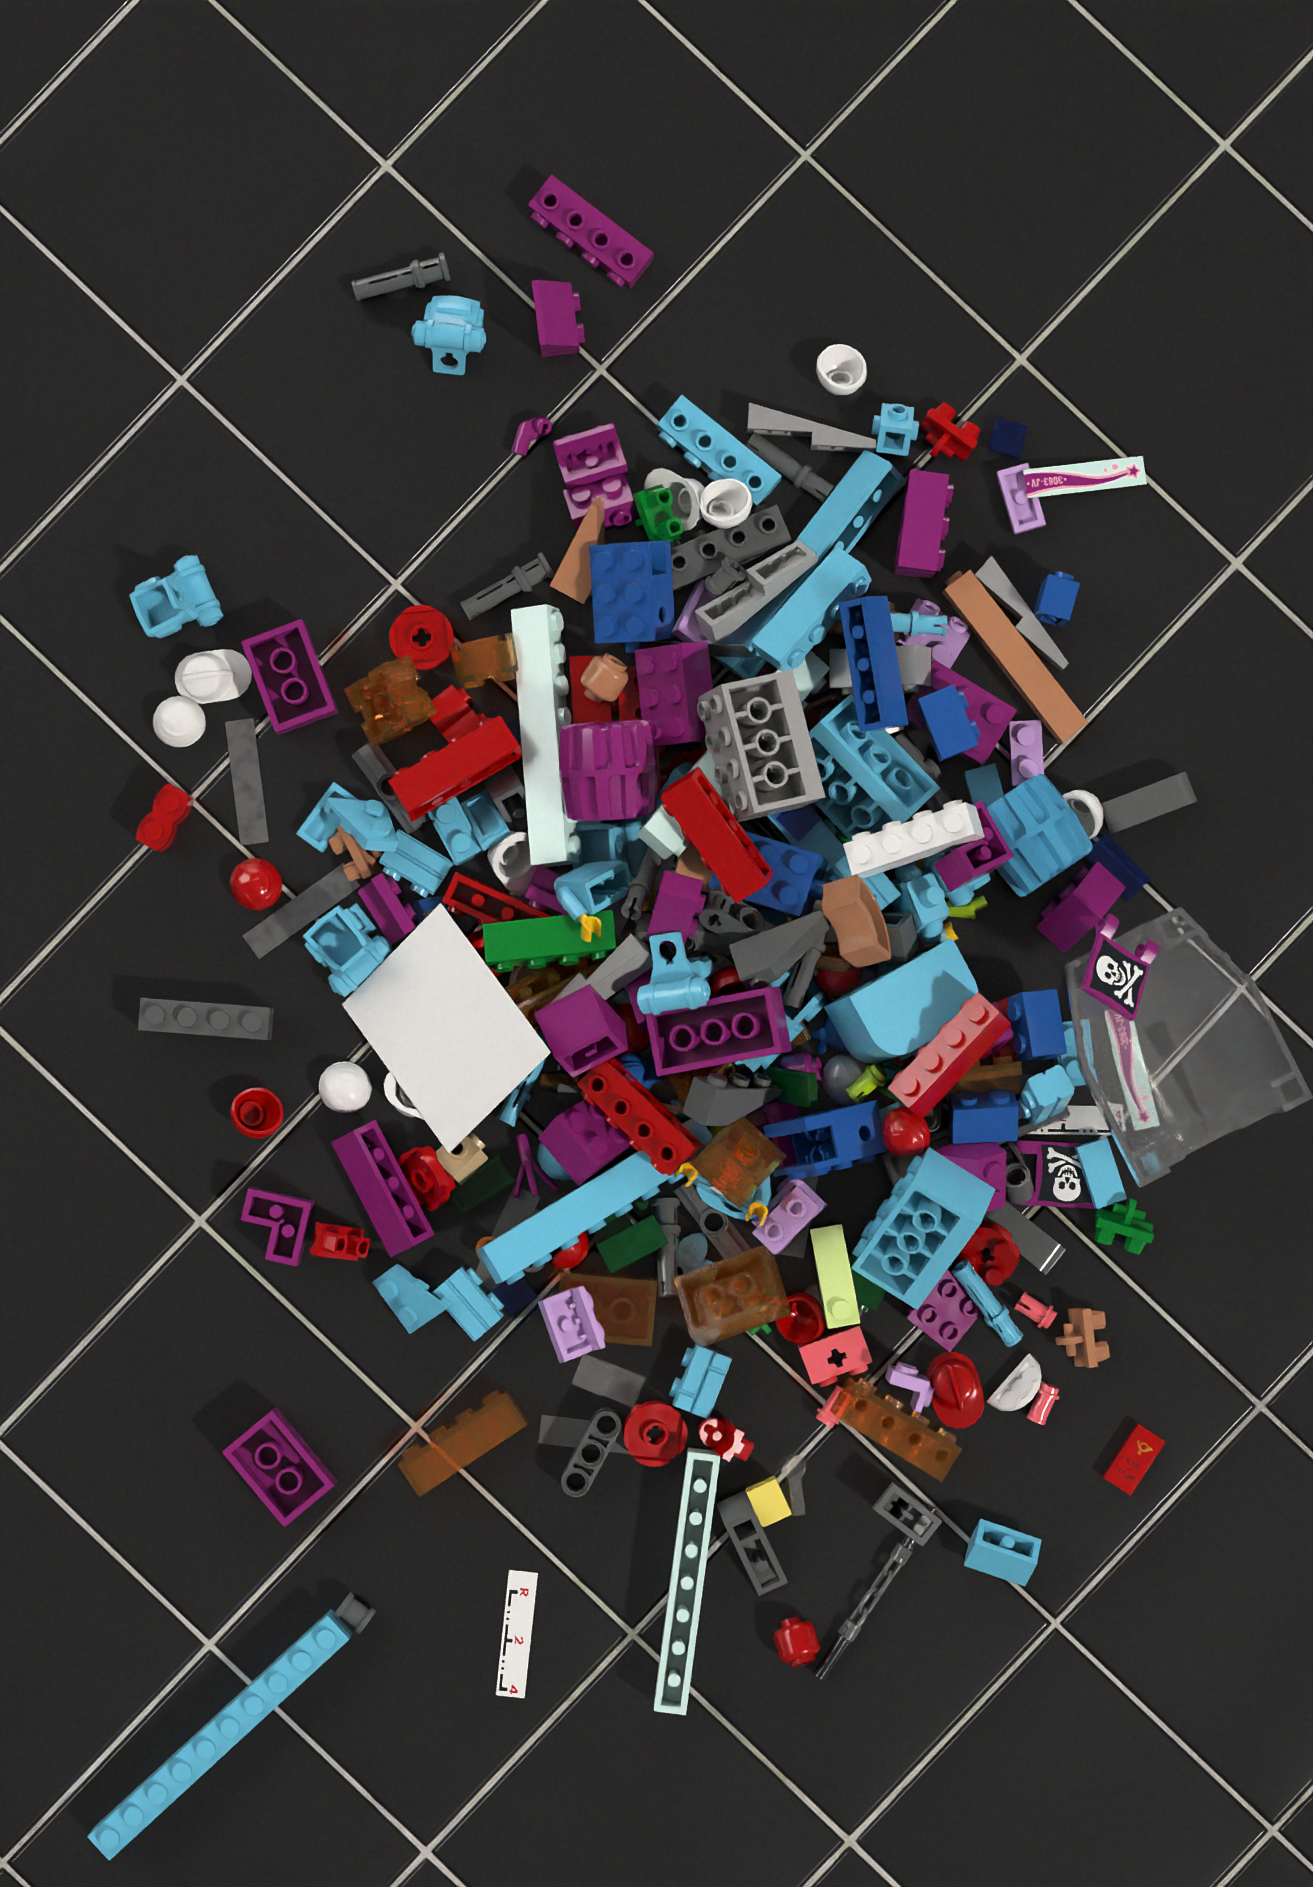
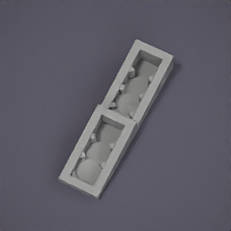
[747,403,876,453]
[695,540,818,644]
[975,556,1069,672]
[535,934,653,1021]

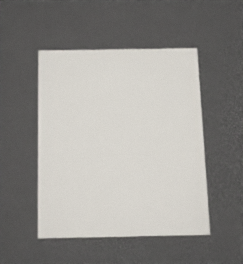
[342,903,551,1153]

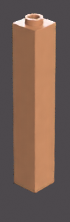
[942,570,1089,745]

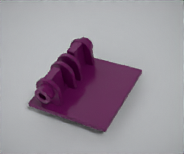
[906,1269,982,1352]

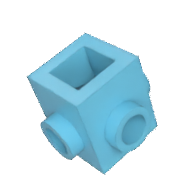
[871,403,919,456]

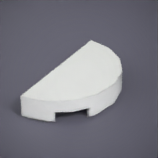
[987,1353,1042,1411]

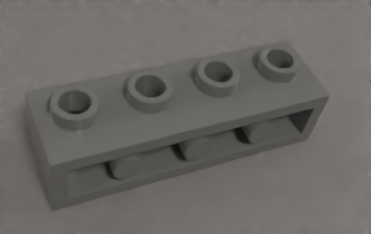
[670,503,792,593]

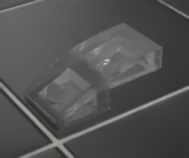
[572,1354,646,1407]

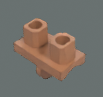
[328,826,383,881]
[1055,1307,1110,1368]

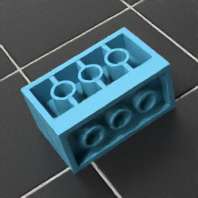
[809,694,940,841]
[851,1147,995,1310]

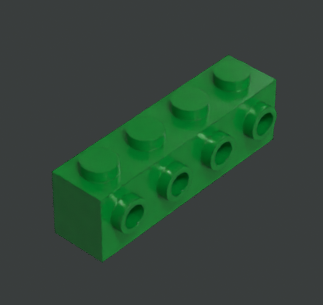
[482,910,617,973]

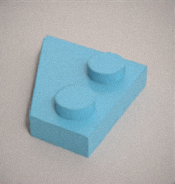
[323,797,398,852]
[372,1264,452,1334]

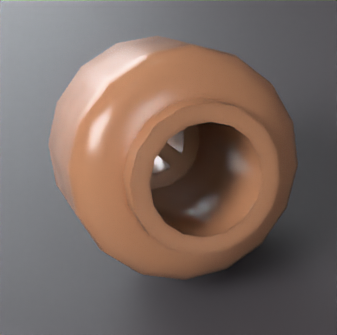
[581,653,629,704]

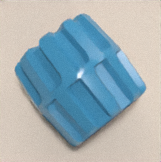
[986,774,1093,897]

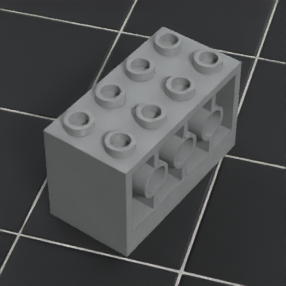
[697,670,825,822]

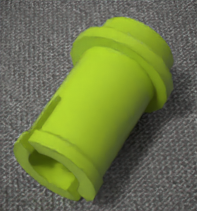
[846,1063,888,1103]

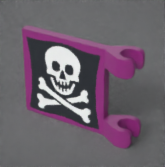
[1080,914,1159,1022]
[1010,1140,1095,1209]

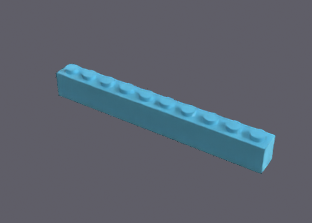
[87,1609,352,1861]

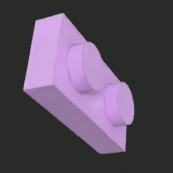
[996,463,1046,535]
[1008,720,1044,786]

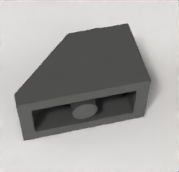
[483,764,528,834]

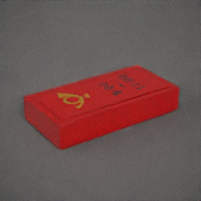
[1102,1423,1166,1496]

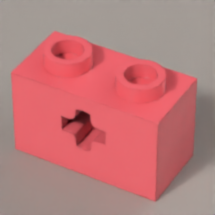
[797,1324,873,1387]

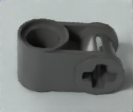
[699,888,765,944]
[1002,1141,1034,1204]

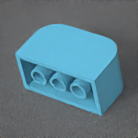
[824,938,978,1064]

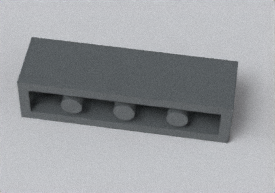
[138,998,274,1040]

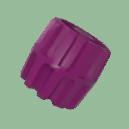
[559,720,657,821]

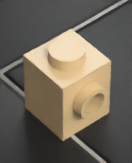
[436,1132,489,1186]

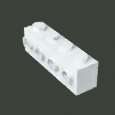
[843,800,985,878]

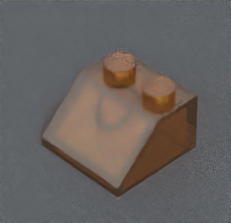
[691,1116,787,1208]

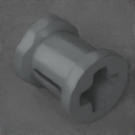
[704,556,747,598]
[333,1591,376,1634]

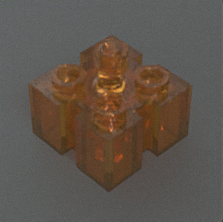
[344,656,437,747]

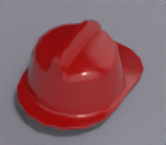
[926,1352,984,1428]

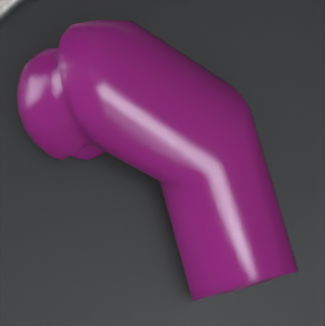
[511,416,552,456]

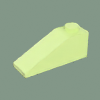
[810,1224,860,1329]

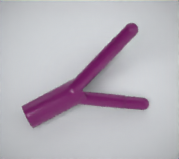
[513,1133,559,1198]

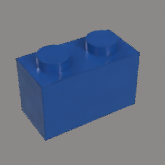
[1033,571,1080,627]
[916,685,981,762]
[1007,989,1067,1062]
[948,1089,1019,1144]

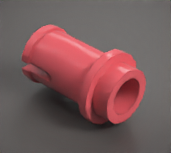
[1014,1291,1057,1329]
[1026,1381,1060,1425]
[816,1385,854,1428]

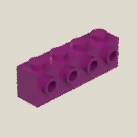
[528,174,653,289]
[331,1120,435,1257]

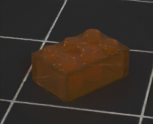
[674,1245,792,1347]
[559,1270,658,1346]

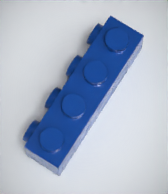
[839,596,908,732]

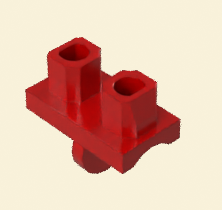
[918,402,980,462]
[309,1222,370,1261]
[698,1415,754,1462]

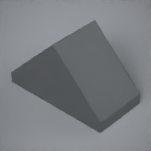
[872,1482,942,1547]

